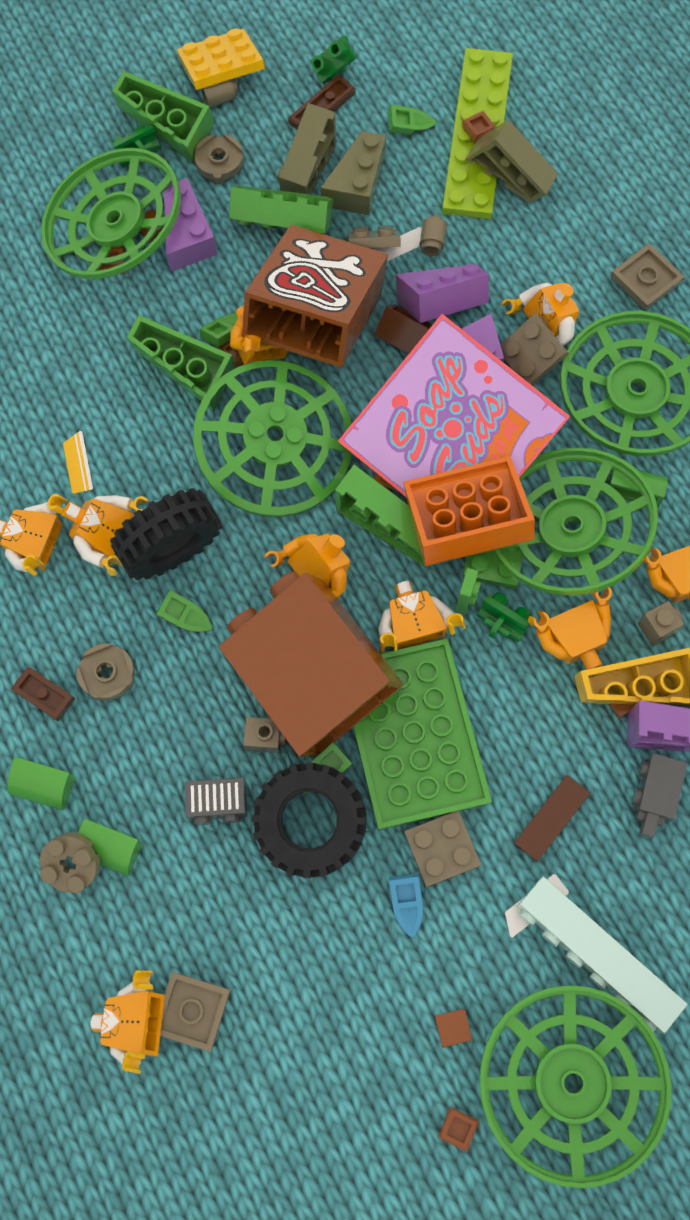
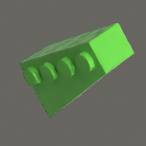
[112,71,214,163]
[229,185,334,234]
[127,315,236,412]
[335,465,427,568]

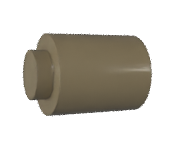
[200,79,238,108]

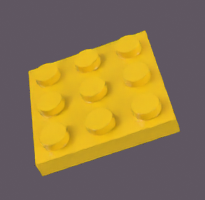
[177,28,265,90]

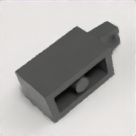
[632,753,687,839]

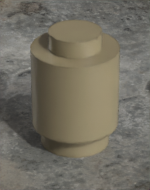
[419,215,447,256]

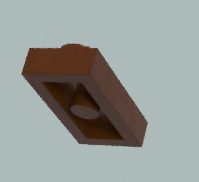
[11,666,75,721]

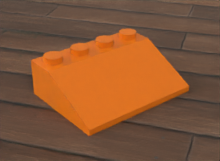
[403,456,535,566]

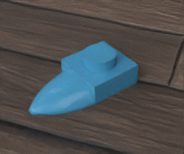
[389,873,423,937]

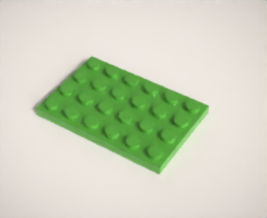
[353,638,492,831]

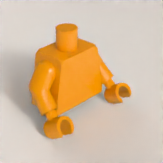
[230,305,288,365]
[264,533,350,599]
[643,546,690,603]
[528,587,612,670]

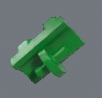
[310,35,358,84]
[112,124,161,168]
[476,592,531,643]

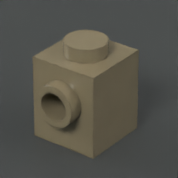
[638,601,684,647]
[243,717,286,754]

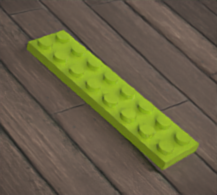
[442,48,513,219]

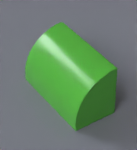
[608,469,668,508]
[7,757,75,811]
[78,818,143,876]

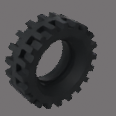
[110,488,223,580]
[251,762,367,878]

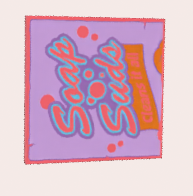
[338,314,570,498]

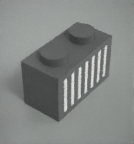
[185,778,247,825]

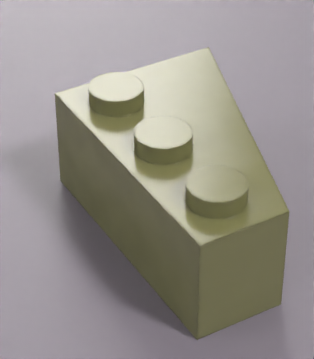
[277,103,336,194]
[465,119,558,203]
[321,131,386,215]

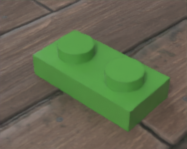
[456,568,481,614]

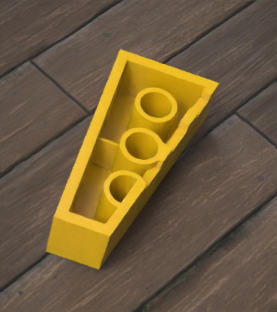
[574,648,690,707]

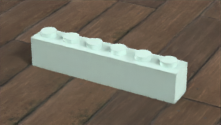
[517,877,688,1033]

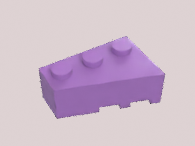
[164,178,217,272]
[396,264,489,323]

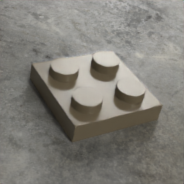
[347,225,401,248]
[610,243,685,311]
[500,313,569,386]
[404,811,481,888]
[160,972,231,1052]

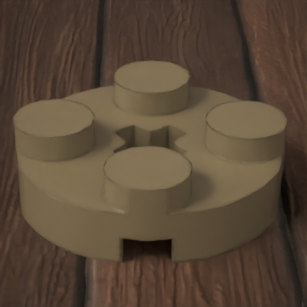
[194,134,244,184]
[77,644,135,701]
[40,832,100,893]

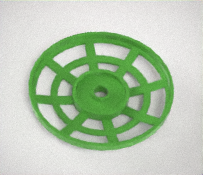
[41,148,181,279]
[560,311,690,456]
[193,360,352,517]
[494,447,658,596]
[479,985,672,1188]

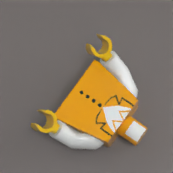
[501,283,579,346]
[0,494,67,576]
[62,495,150,576]
[378,581,466,653]
[91,970,165,1074]

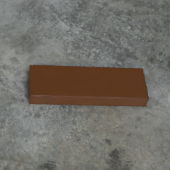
[288,75,356,130]
[513,775,590,863]

